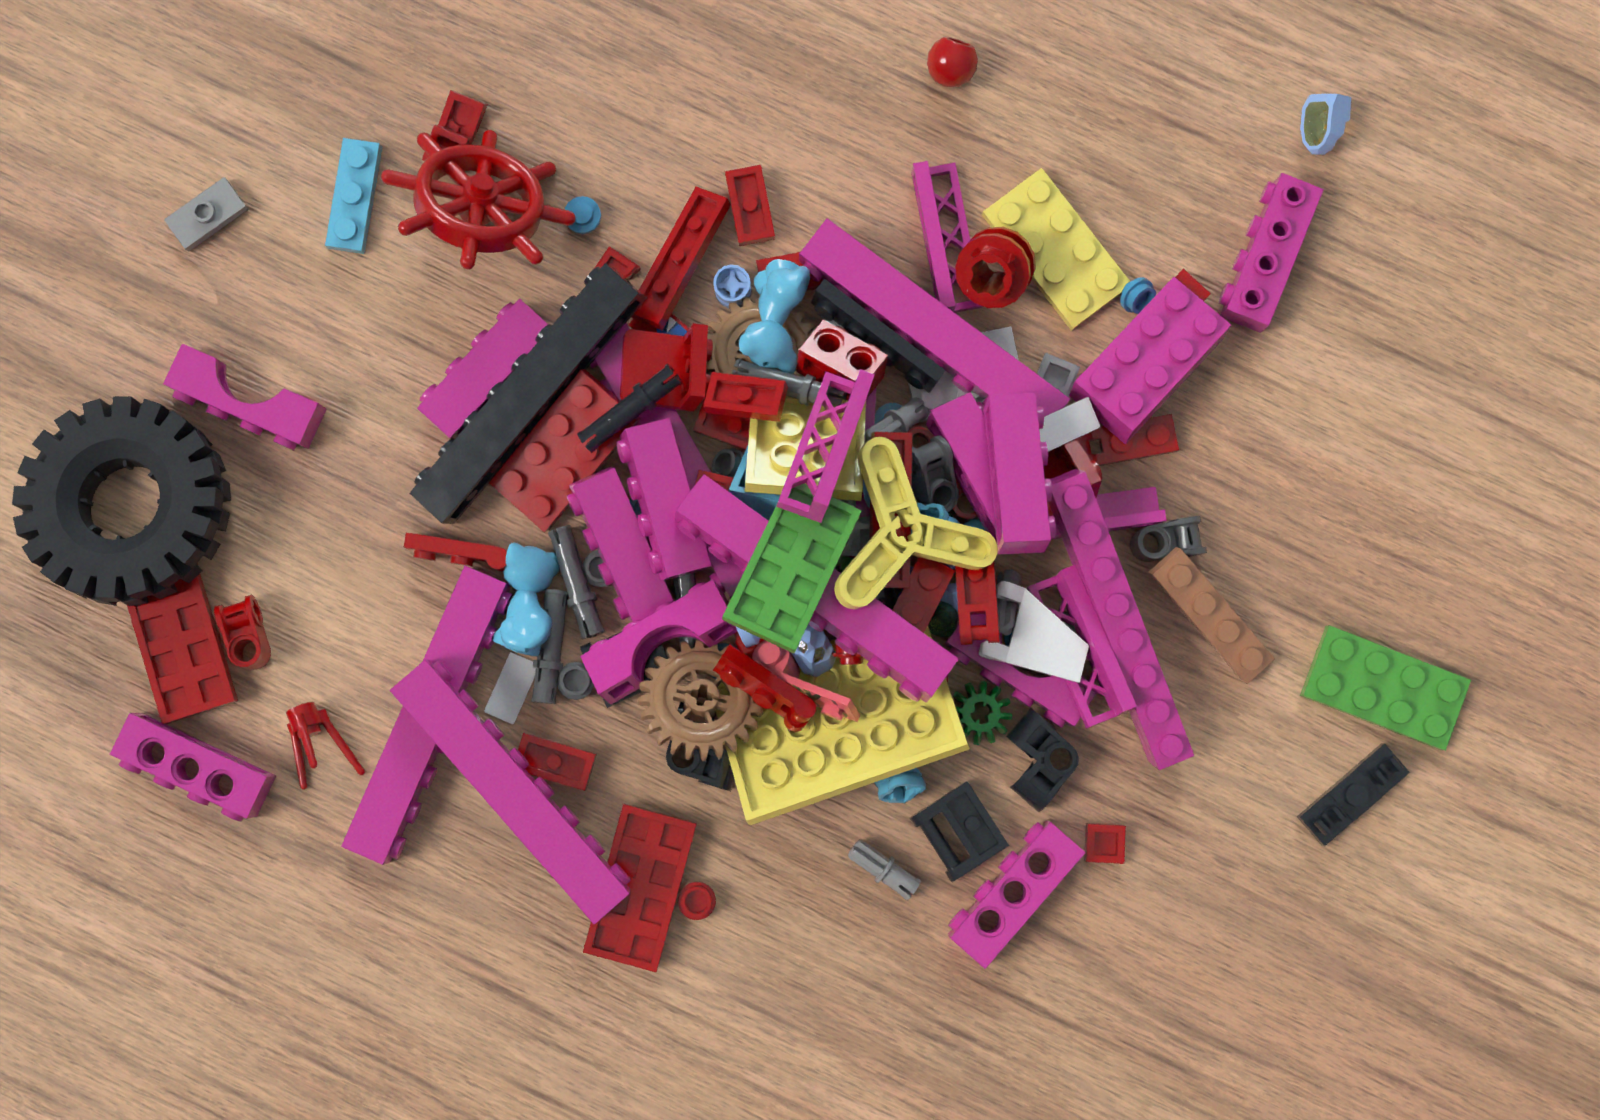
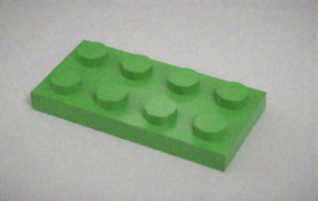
[722,484,862,654]
[1300,625,1471,751]

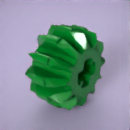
[953,681,1013,745]

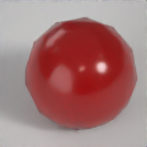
[927,36,978,87]

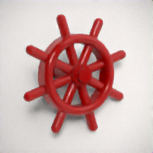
[381,130,576,269]

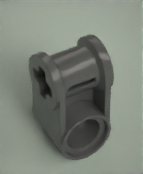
[911,435,959,512]
[1130,516,1207,562]

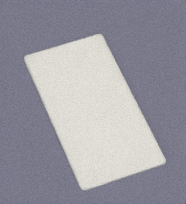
[1039,397,1100,451]
[484,652,536,724]

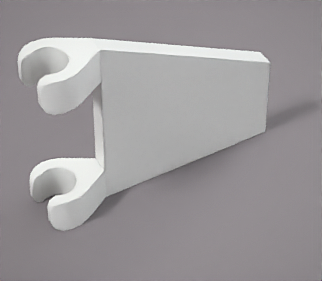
[979,581,1089,683]

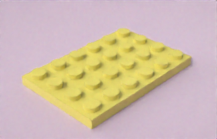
[716,626,970,825]

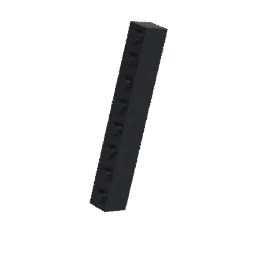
[409,263,647,524]

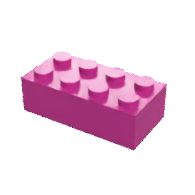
[1069,277,1231,445]

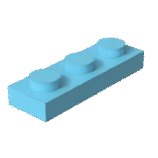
[325,138,382,254]

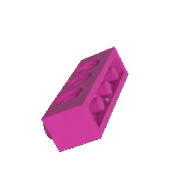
[109,713,276,822]
[948,820,1086,969]

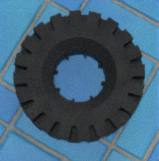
[12,396,231,606]

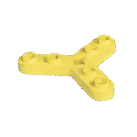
[834,437,998,609]

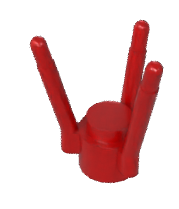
[286,702,365,790]

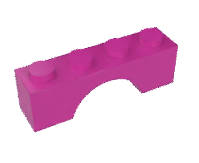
[163,344,327,451]
[580,579,738,704]
[944,614,1097,728]

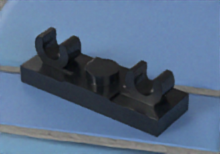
[1297,743,1410,846]

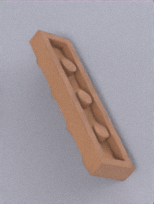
[1148,547,1275,684]

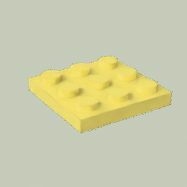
[745,396,866,501]

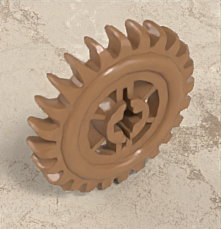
[706,295,815,377]
[638,639,763,762]

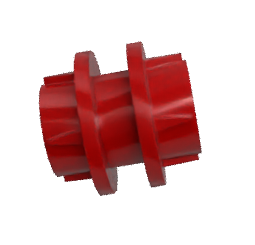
[955,227,1036,308]

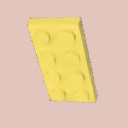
[982,168,1130,331]

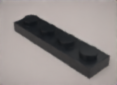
[811,279,946,393]

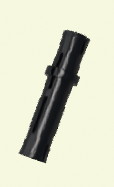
[577,364,683,453]

